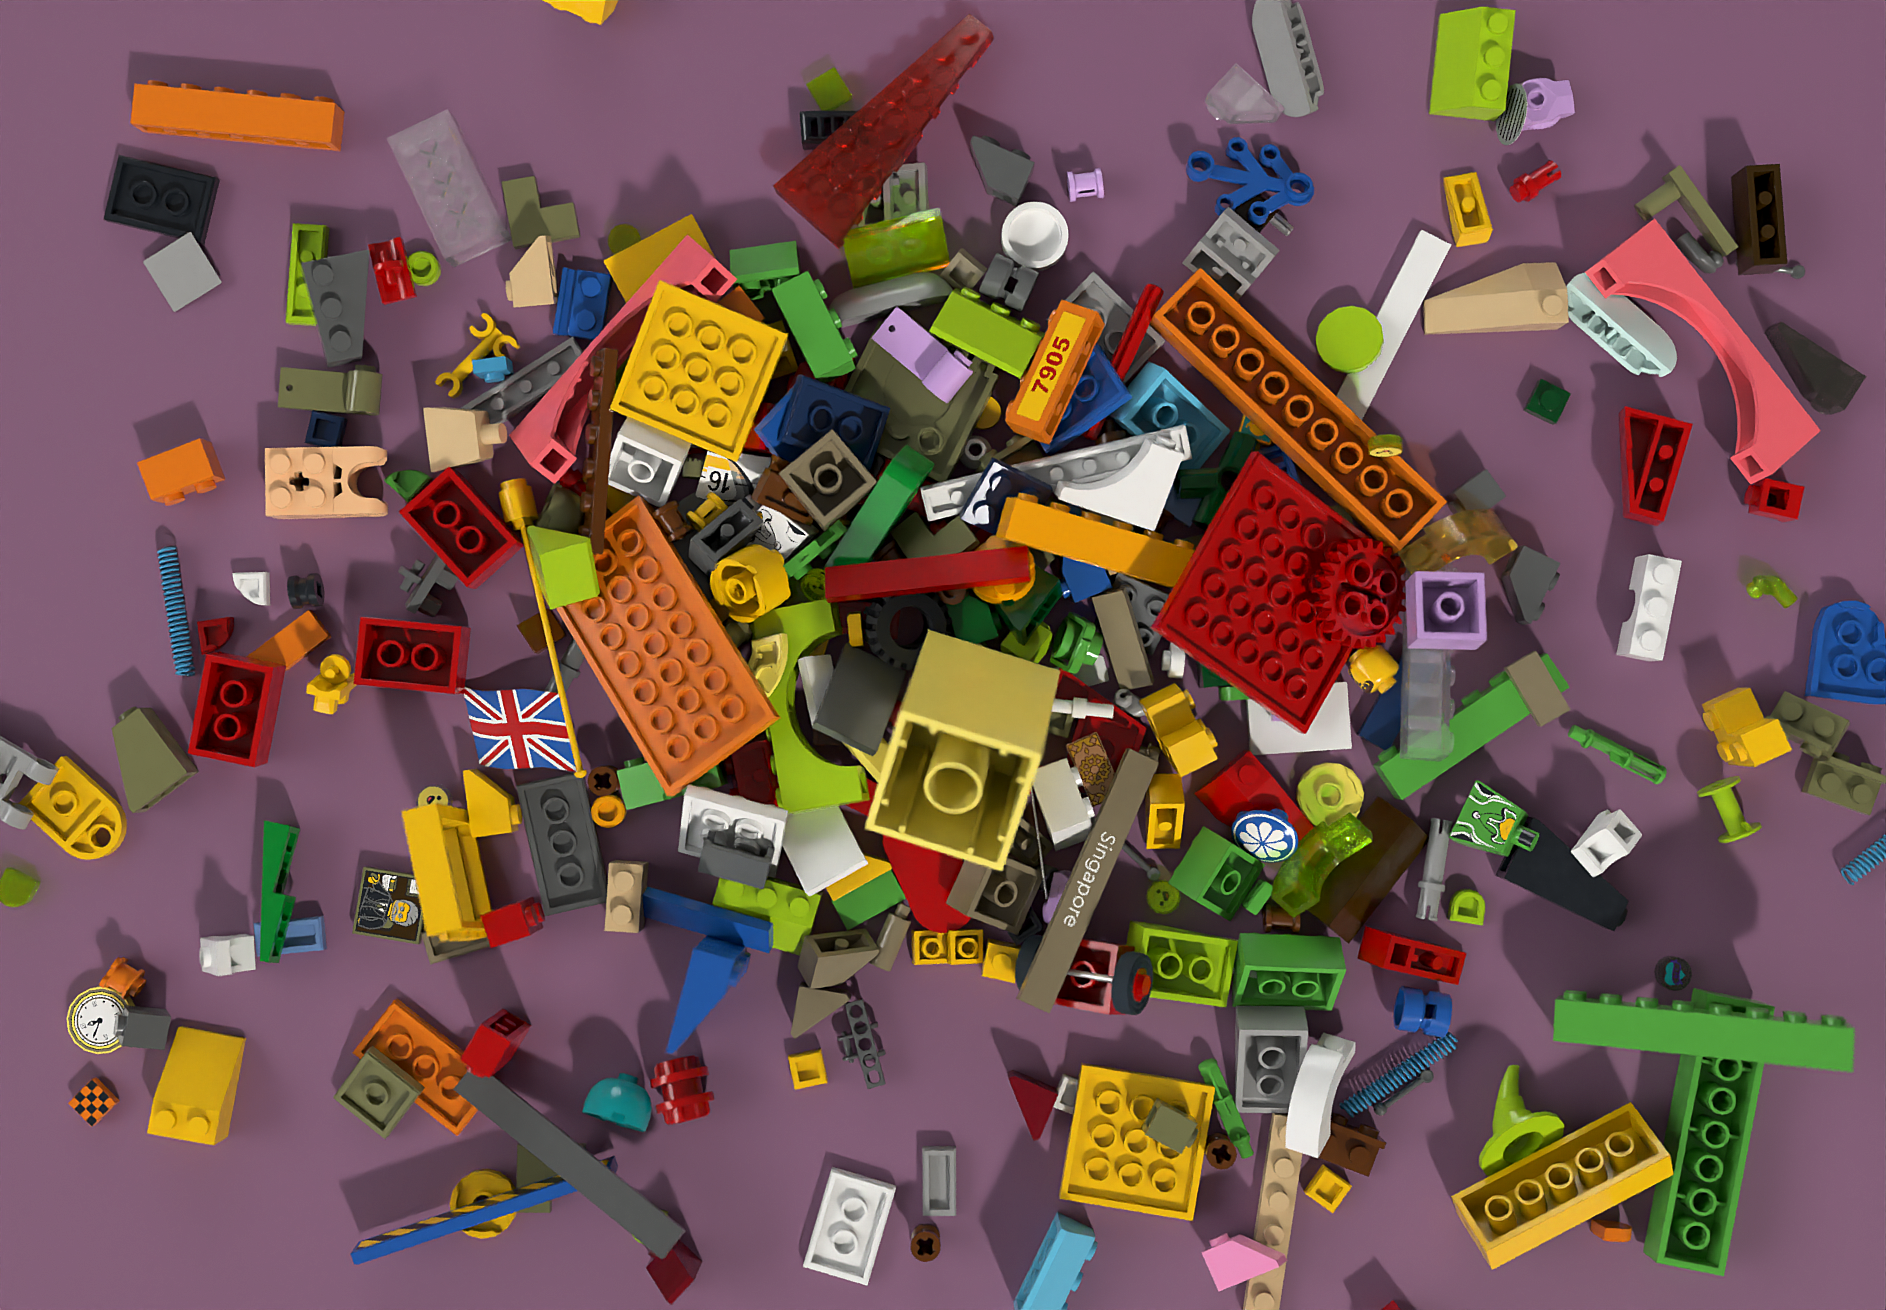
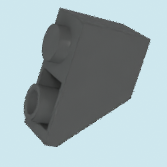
[970,135,1035,207]
[1501,545,1560,625]

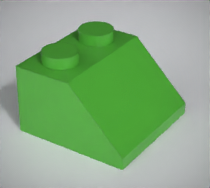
[1168,826,1265,921]

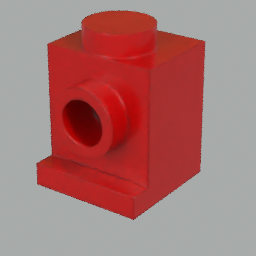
[1744,478,1805,522]

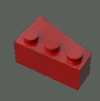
[1619,406,1693,526]

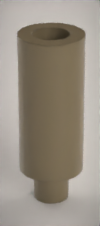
[869,902,911,971]

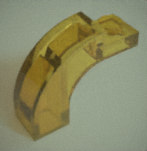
[1398,509,1518,575]

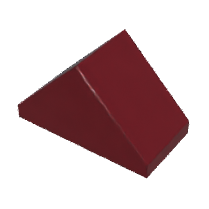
[1007,1070,1059,1141]

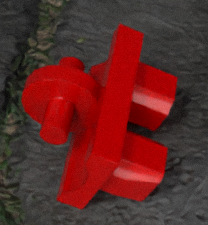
[368,237,417,305]

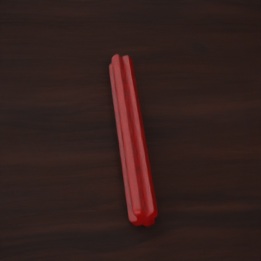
[1081,283,1164,440]

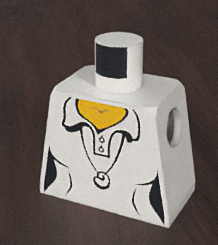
[742,495,820,566]

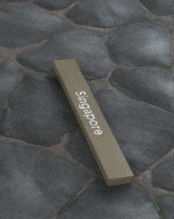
[1016,748,1159,1014]

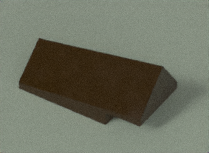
[1295,796,1429,944]

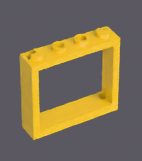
[401,803,492,942]

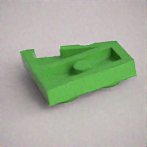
[784,520,848,581]

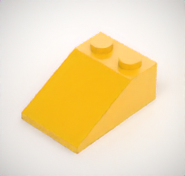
[147,1026,246,1145]

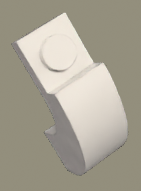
[1286,1033,1355,1158]

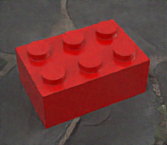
[399,467,524,589]
[353,617,471,694]
[188,652,286,767]

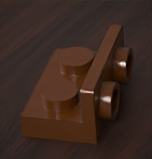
[1318,1112,1386,1177]

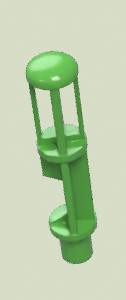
[1568,725,1667,784]
[1198,1058,1254,1159]

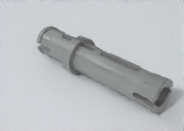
[1415,818,1453,921]

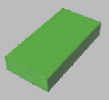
[832,869,906,931]

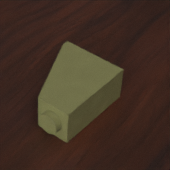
[111,706,199,813]

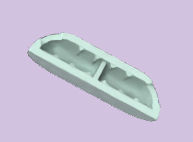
[1566,273,1677,377]

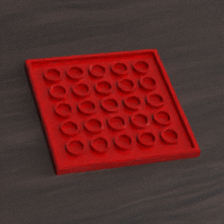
[1151,452,1402,734]

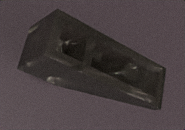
[1765,322,1866,415]

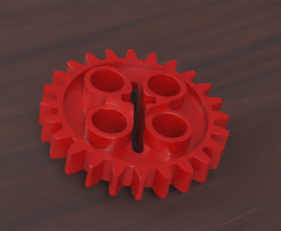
[1313,538,1407,649]

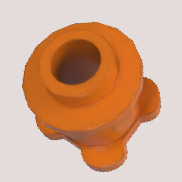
[99,957,147,1000]

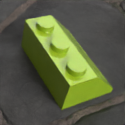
[1429,7,1516,121]
[929,287,1045,378]
[713,876,823,955]

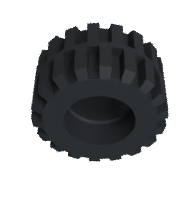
[862,592,952,670]

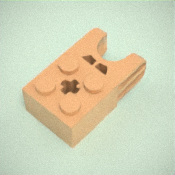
[265,446,388,519]

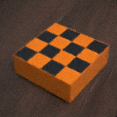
[68,1077,120,1127]

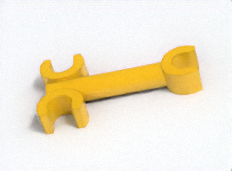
[435,313,520,399]

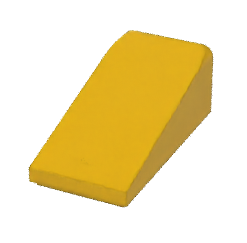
[1443,172,1493,247]

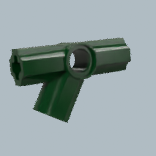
[1174,431,1261,531]

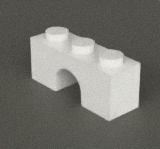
[1616,554,1682,661]

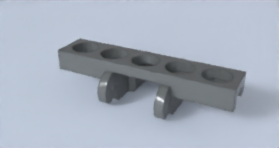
[837,998,886,1089]

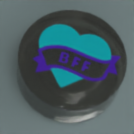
[1654,956,1692,991]

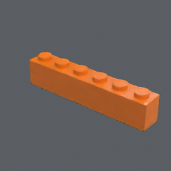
[130,80,345,151]

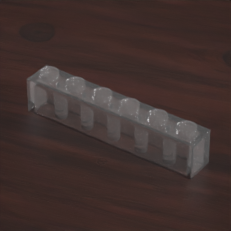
[1400,554,1458,762]

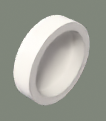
[1001,201,1069,271]

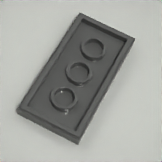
[516,773,608,916]

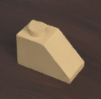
[506,236,558,308]

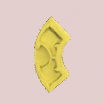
[748,633,788,697]

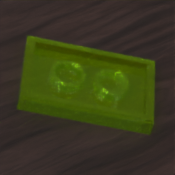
[840,208,950,289]

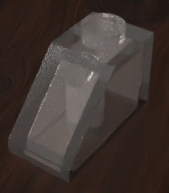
[1204,63,1285,124]

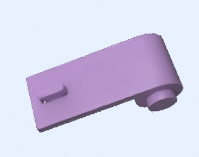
[872,306,973,403]

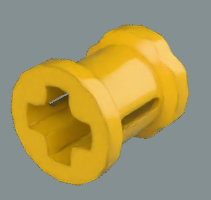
[686,492,728,532]

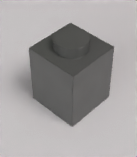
[1446,469,1506,523]
[113,1005,171,1050]

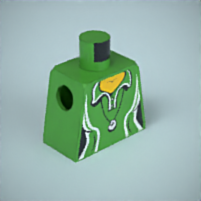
[1449,780,1539,857]

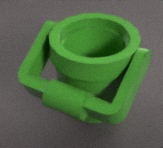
[1050,611,1103,674]

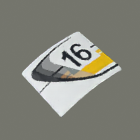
[696,450,771,505]

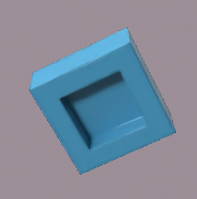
[472,356,514,383]

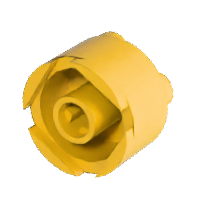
[710,544,791,623]

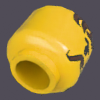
[1348,645,1399,694]

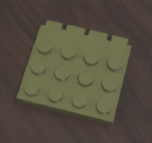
[844,313,999,483]

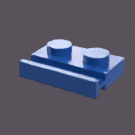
[553,267,613,341]

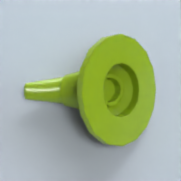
[1479,1065,1564,1176]

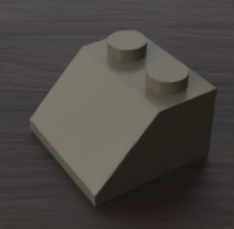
[779,430,877,532]
[946,856,1045,935]

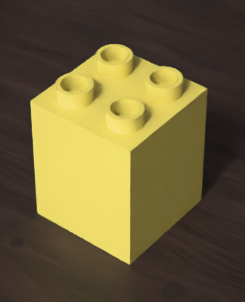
[865,630,1060,871]

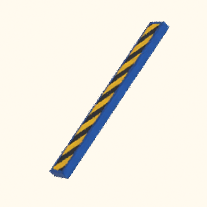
[350,1156,618,1265]

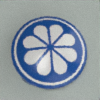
[1231,809,1298,863]

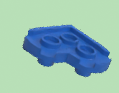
[1805,600,1886,705]

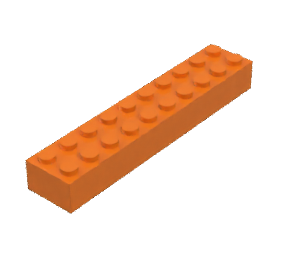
[1150,267,1447,555]

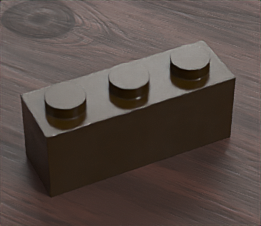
[1731,164,1788,275]

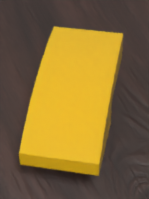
[911,929,983,965]

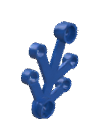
[1186,137,1314,225]

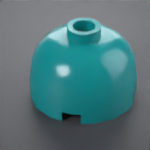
[582,1073,652,1132]

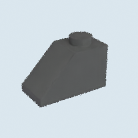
[688,499,764,578]

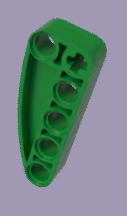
[822,445,935,602]

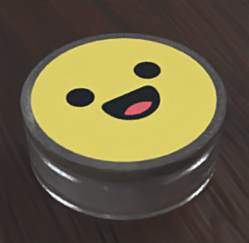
[416,784,452,807]

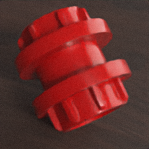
[649,1055,715,1125]

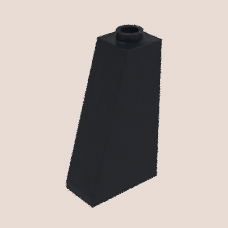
[1495,816,1629,931]

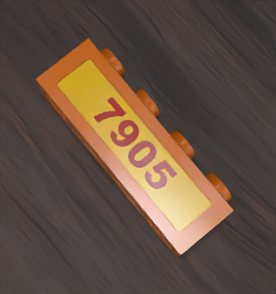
[1005,299,1105,445]

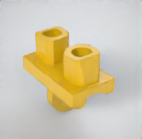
[306,654,357,714]

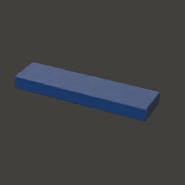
[642,887,773,953]

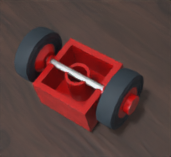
[1015,935,1153,1015]

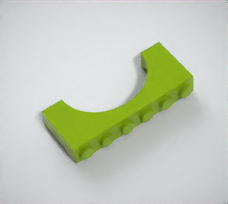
[749,599,870,814]

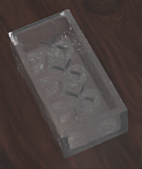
[387,109,512,267]

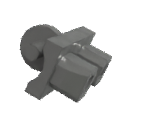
[398,554,458,617]

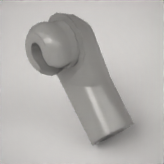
[1113,689,1157,718]

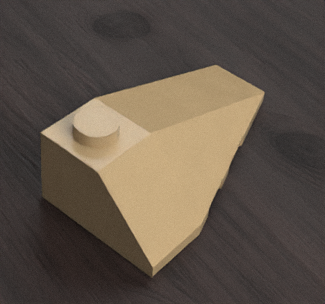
[1423,262,1569,335]

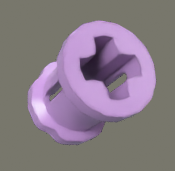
[1067,168,1104,202]

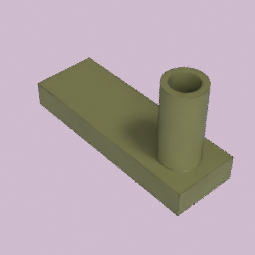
[1634,165,1738,257]

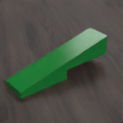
[260,820,300,963]

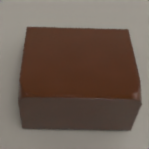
[517,608,567,654]

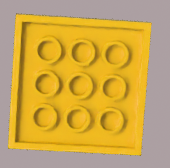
[610,280,789,462]
[1059,1063,1215,1221]

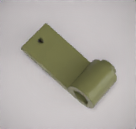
[278,365,382,416]

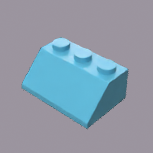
[1013,1212,1098,1310]

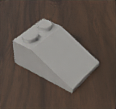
[1235,1006,1308,1113]

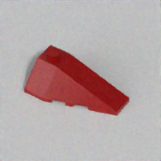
[1194,750,1333,872]

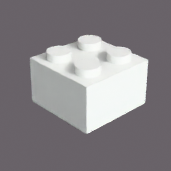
[608,416,692,507]

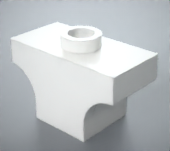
[1571,809,1642,877]
[199,934,256,976]

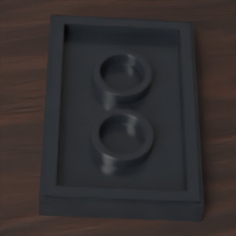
[103,155,220,244]

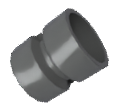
[979,253,1040,312]

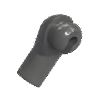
[1676,232,1724,273]

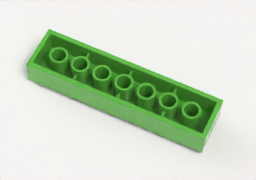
[1643,988,1775,1276]
[1553,990,1855,1072]

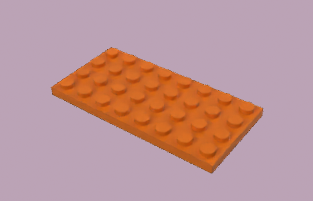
[556,495,780,797]

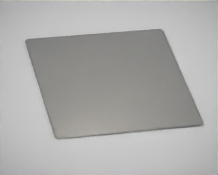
[143,232,222,312]

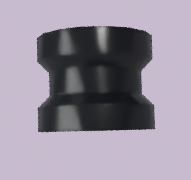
[287,573,325,609]

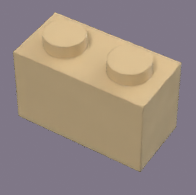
[604,860,649,933]

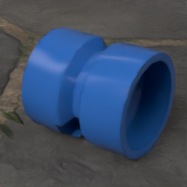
[1393,986,1452,1038]

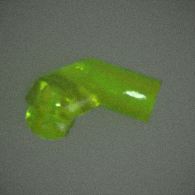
[1746,575,1798,608]

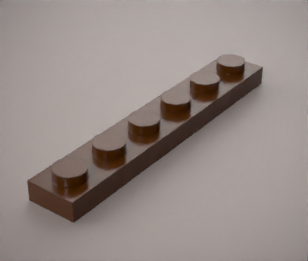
[578,348,618,555]

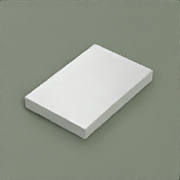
[1246,682,1352,755]
[777,806,869,897]
[803,1167,896,1285]

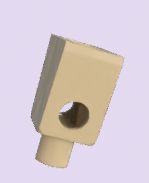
[423,407,507,472]

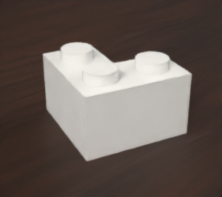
[1032,758,1095,851]

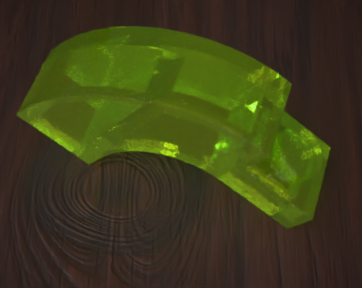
[1271,812,1372,918]

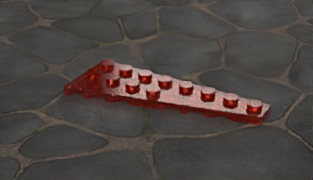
[773,13,994,249]

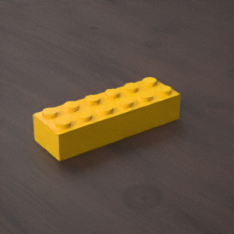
[1451,1102,1674,1270]

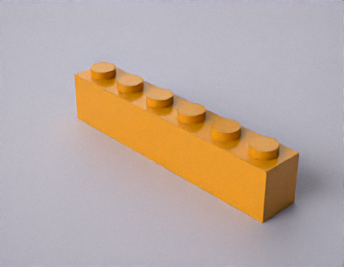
[996,493,1195,588]

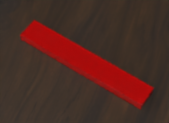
[825,546,1031,603]

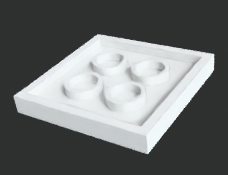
[678,784,788,878]

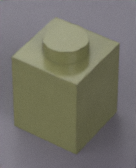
[1141,1098,1198,1154]

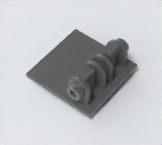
[1094,573,1170,656]

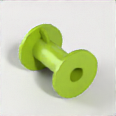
[1697,776,1762,843]

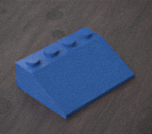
[666,935,751,1054]

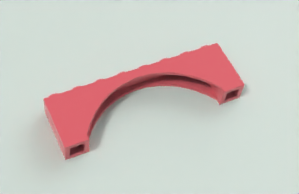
[1585,218,1821,484]
[509,235,737,484]

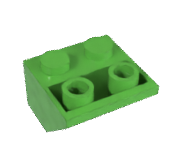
[729,241,802,300]

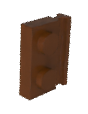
[751,454,814,526]

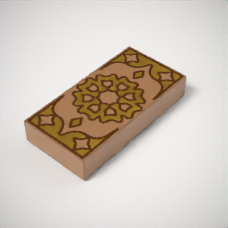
[1065,732,1115,807]

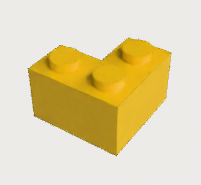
[1139,683,1218,777]
[1701,688,1792,767]

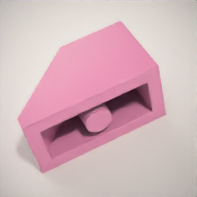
[1201,1233,1287,1291]

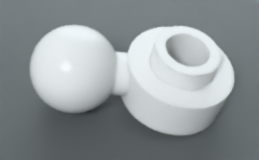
[1161,643,1185,679]

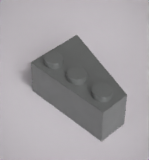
[301,249,369,368]

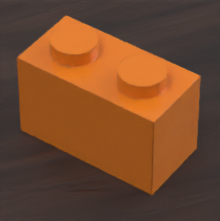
[137,438,225,506]

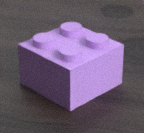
[1405,571,1487,650]

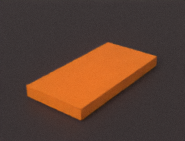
[352,998,478,1136]

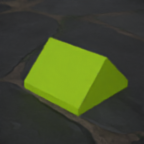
[527,525,600,610]

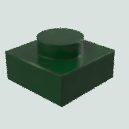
[1523,379,1571,425]

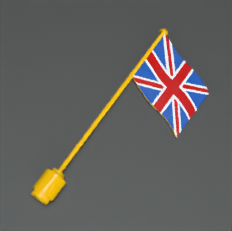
[464,478,587,778]

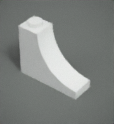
[1054,436,1184,531]

